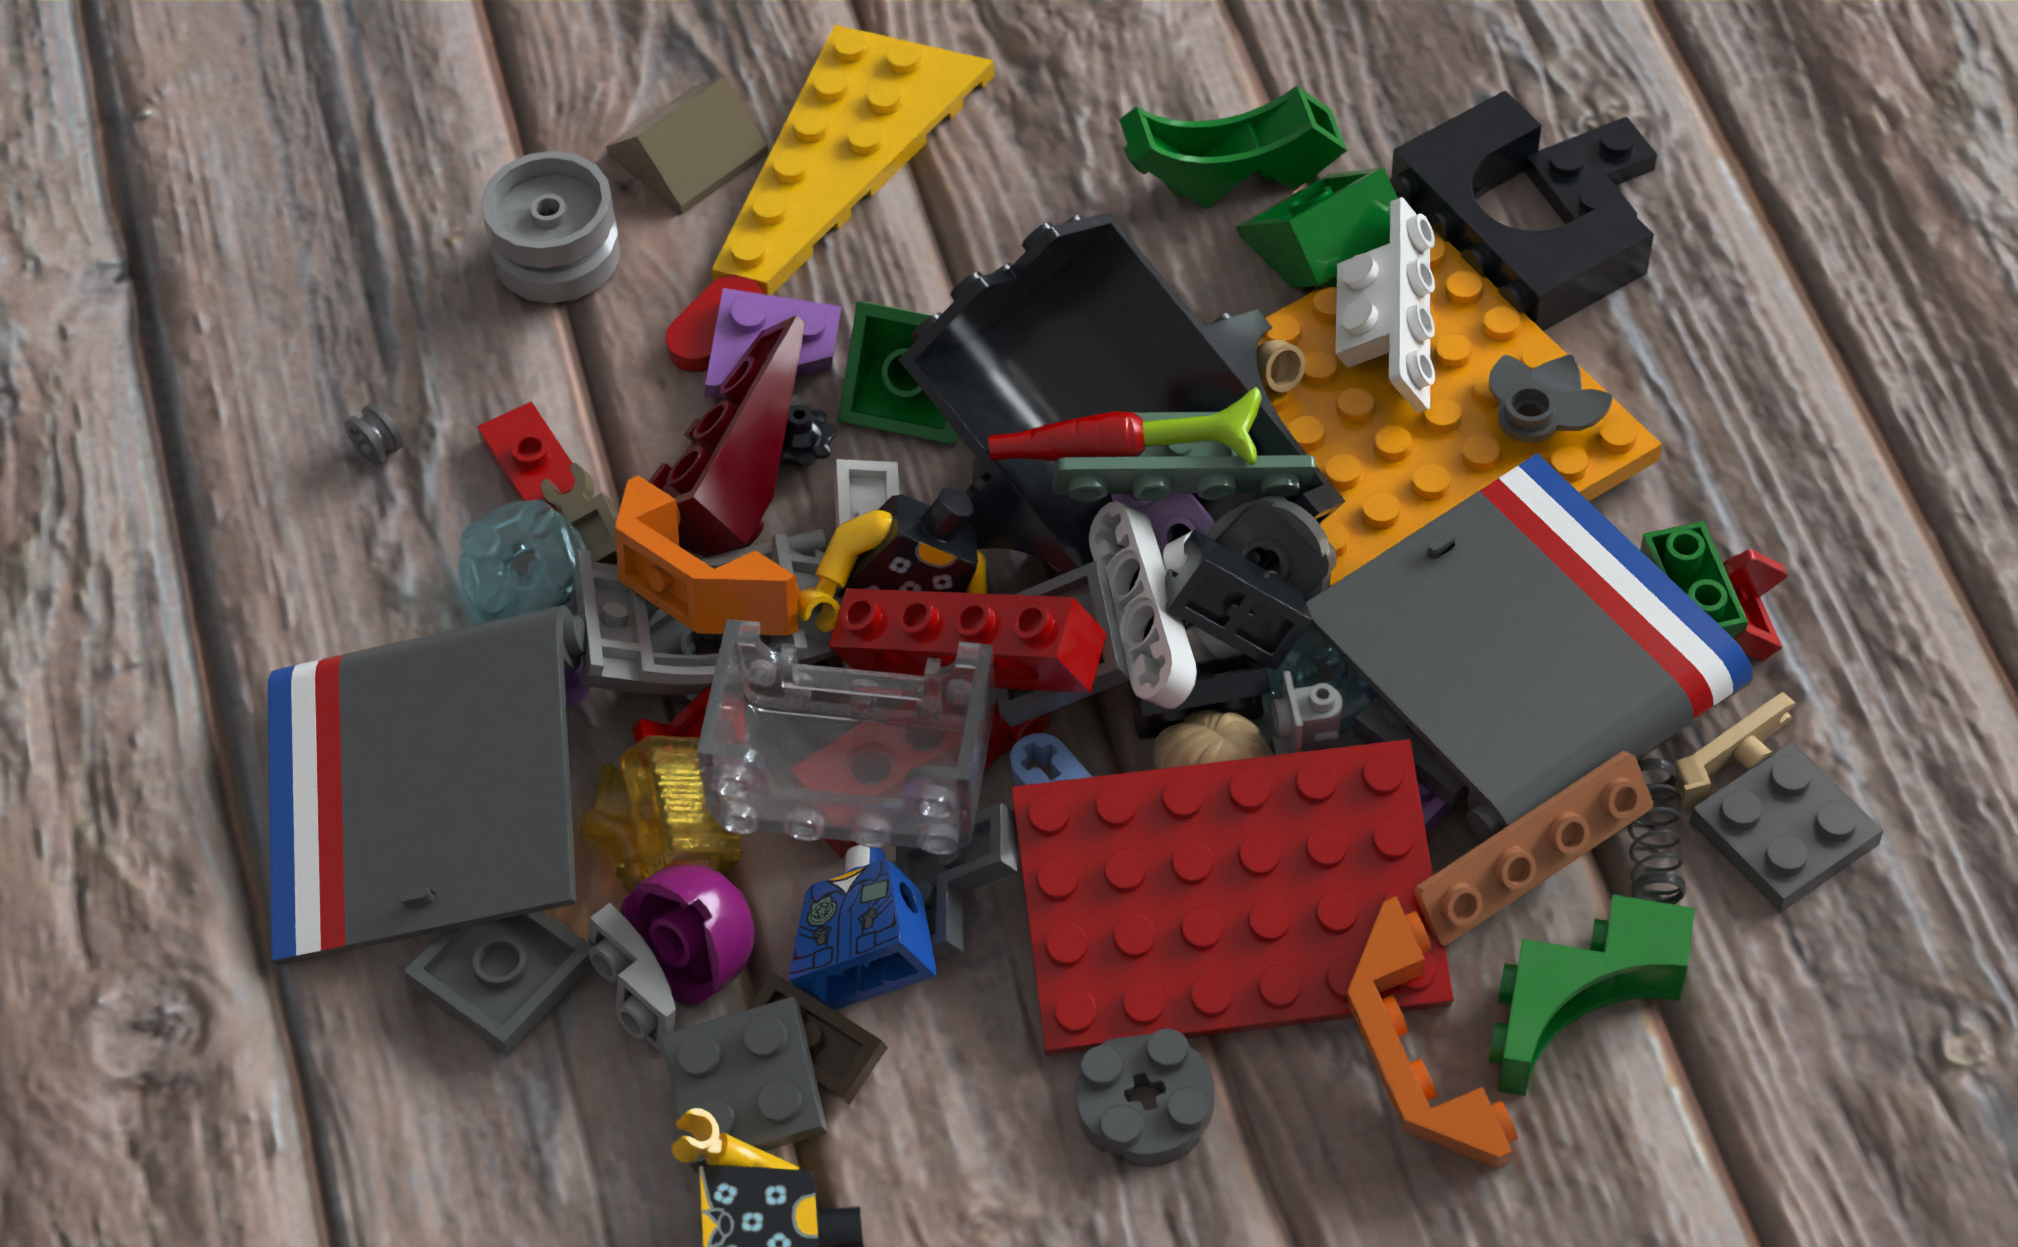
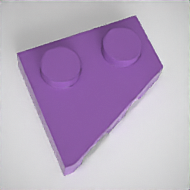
[704,288,841,399]

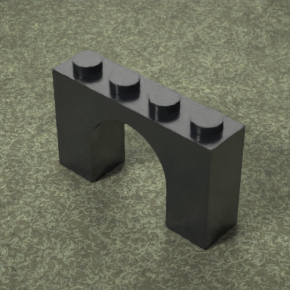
[1390,90,1654,331]

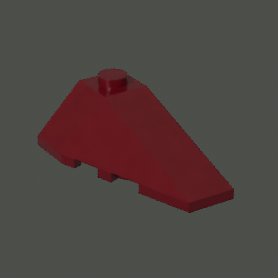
[648,315,806,557]

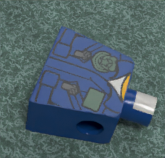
[789,845,936,1011]

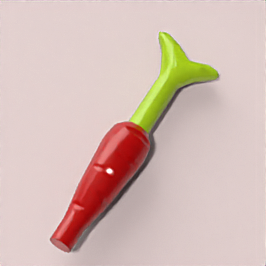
[988,387,1262,465]

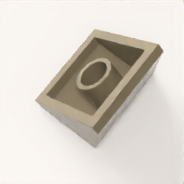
[606,76,769,214]

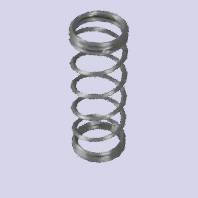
[1627,758,1686,904]

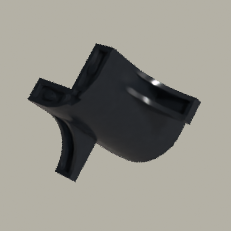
[898,212,1346,640]

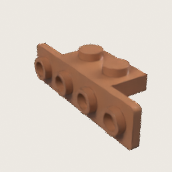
[1414,751,1653,946]

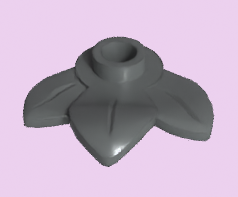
[1489,354,1613,443]

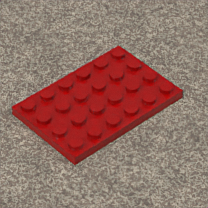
[1011,739,1454,1056]

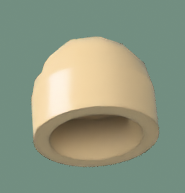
[1256,340,1305,392]

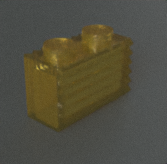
[619,735,743,879]

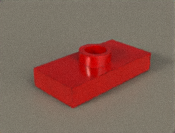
[477,401,575,522]

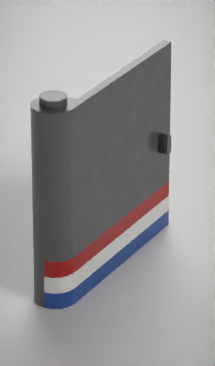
[1306,453,1753,843]
[267,605,586,965]

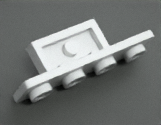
[1335,197,1435,413]

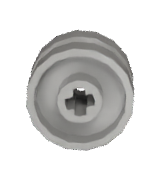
[481,151,621,304]

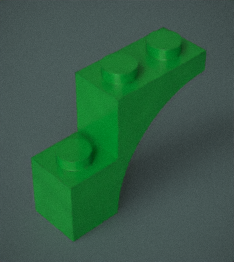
[1119,85,1347,209]
[1488,895,1695,1096]

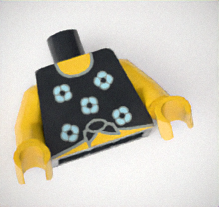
[797,488,987,633]
[672,1108,864,1247]

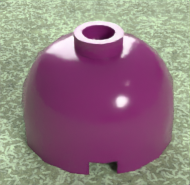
[620,865,755,1004]

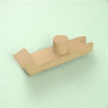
[1674,692,1796,811]

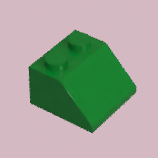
[1236,167,1398,290]

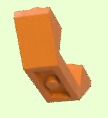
[615,475,799,636]
[1347,896,1518,1169]

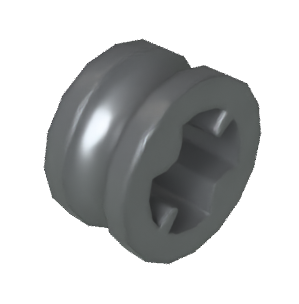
[344,403,404,465]

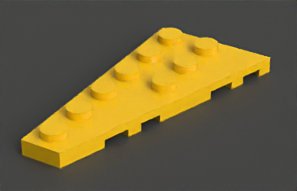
[712,25,995,295]

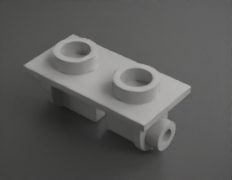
[1270,671,1342,755]

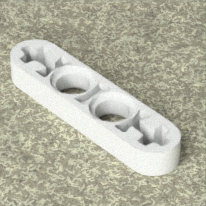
[1089,501,1197,709]

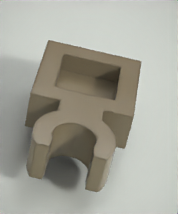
[541,463,618,574]

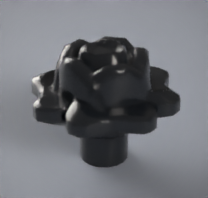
[780,405,837,467]

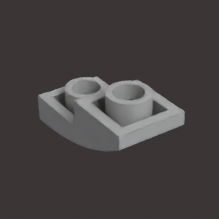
[588,903,676,1054]

